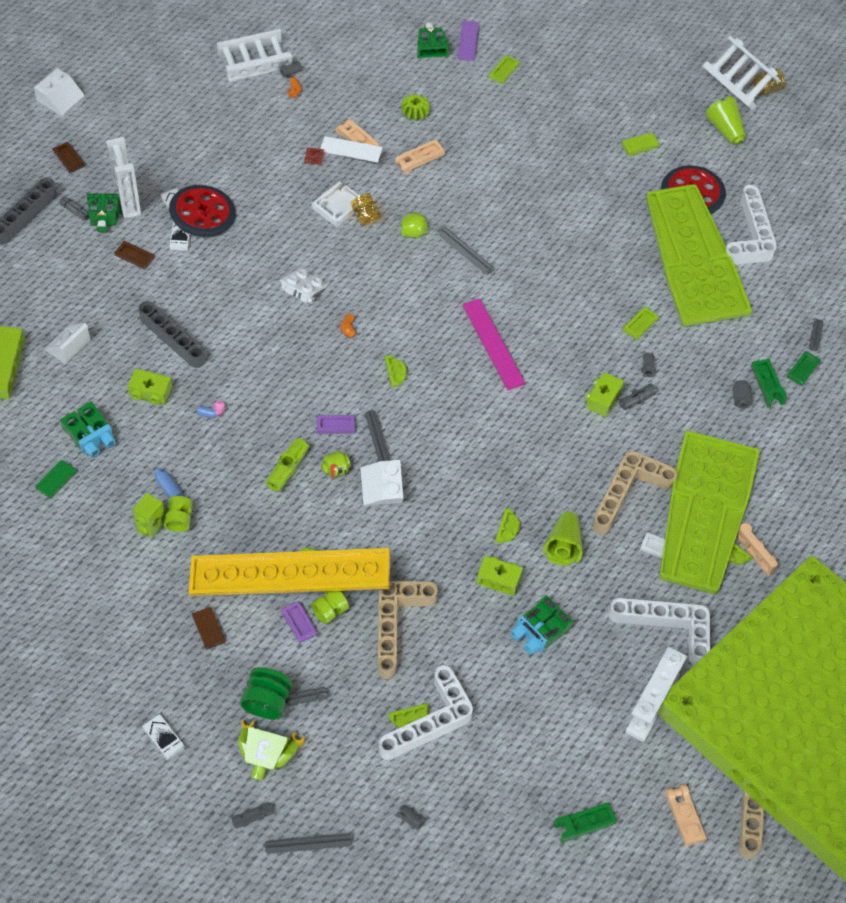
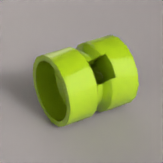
[164,496,193,532]
[310,591,349,625]

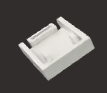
[311,182,366,227]

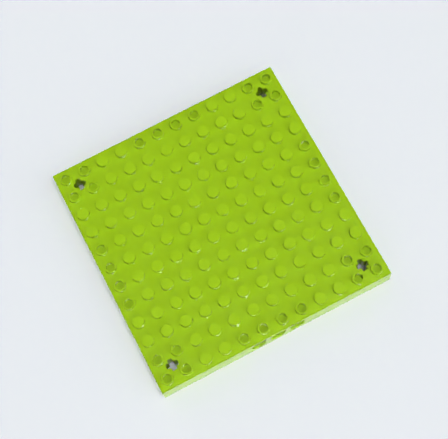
[656,555,846,882]

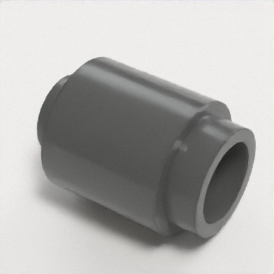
[732,380,753,409]

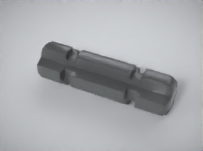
[60,196,89,221]
[809,319,824,351]
[287,687,328,706]
[231,802,274,829]

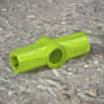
[265,438,309,492]

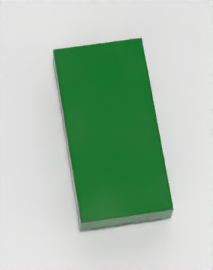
[787,351,821,386]
[35,460,77,499]

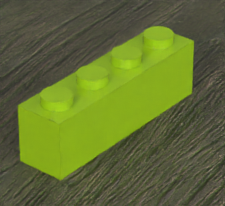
[0,326,25,399]

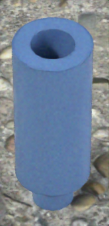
[155,468,184,498]

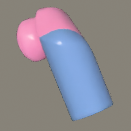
[197,400,225,418]

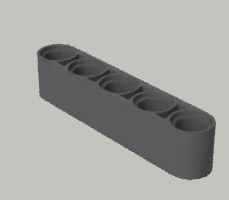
[0,177,57,245]
[139,301,206,368]

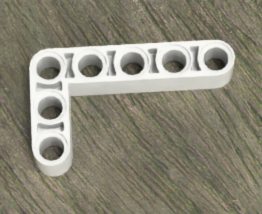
[726,185,777,265]
[608,598,710,665]
[378,665,473,760]

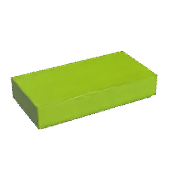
[489,55,520,85]
[621,132,660,156]
[622,307,659,341]

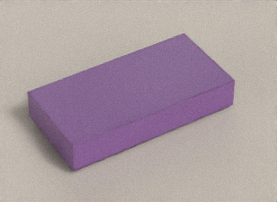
[317,415,355,434]
[281,601,317,644]

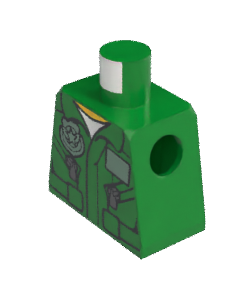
[417,23,449,58]
[87,193,121,233]

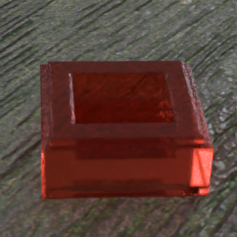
[304,147,324,165]

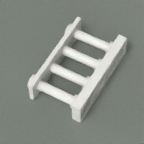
[217,29,292,82]
[703,36,780,110]
[106,137,141,218]
[625,647,687,742]

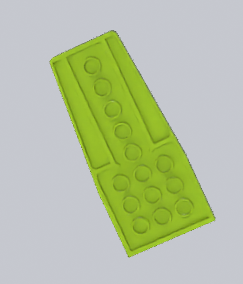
[646,185,752,327]
[659,430,760,594]

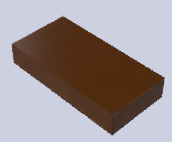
[52,141,85,174]
[114,241,155,270]
[192,607,225,650]

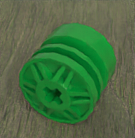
[239,667,292,720]

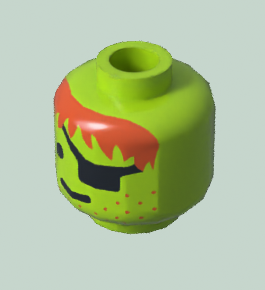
[321,451,351,478]

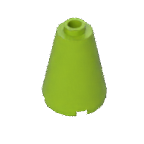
[705,96,746,145]
[543,511,583,566]

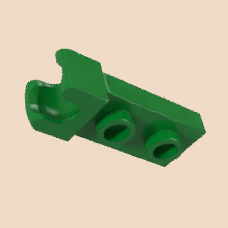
[751,359,787,408]
[553,802,617,843]

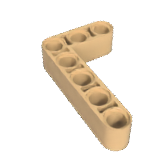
[593,451,677,535]
[378,581,438,679]
[739,790,764,859]

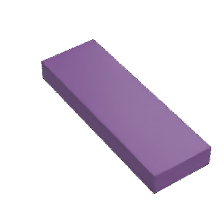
[458,21,479,61]

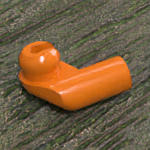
[287,77,302,98]
[340,313,356,338]

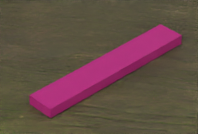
[463,298,525,391]

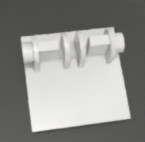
[280,268,329,304]

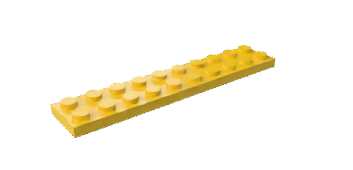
[188,548,391,596]

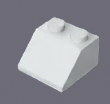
[34,68,85,116]
[360,460,403,506]

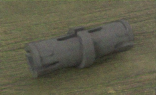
[619,383,656,410]

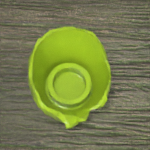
[401,212,428,239]

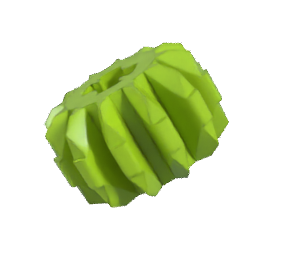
[401,93,430,121]

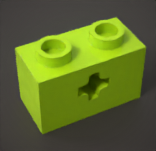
[127,368,172,405]
[585,372,624,417]
[132,492,165,538]
[476,556,523,596]

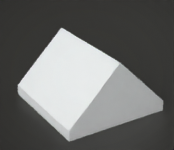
[44,323,90,364]

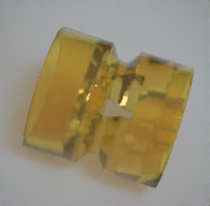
[754,68,785,95]
[350,193,381,226]

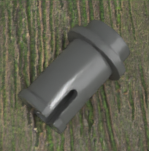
[280,61,302,78]
[641,353,656,377]
[396,805,425,830]

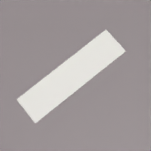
[320,136,383,162]

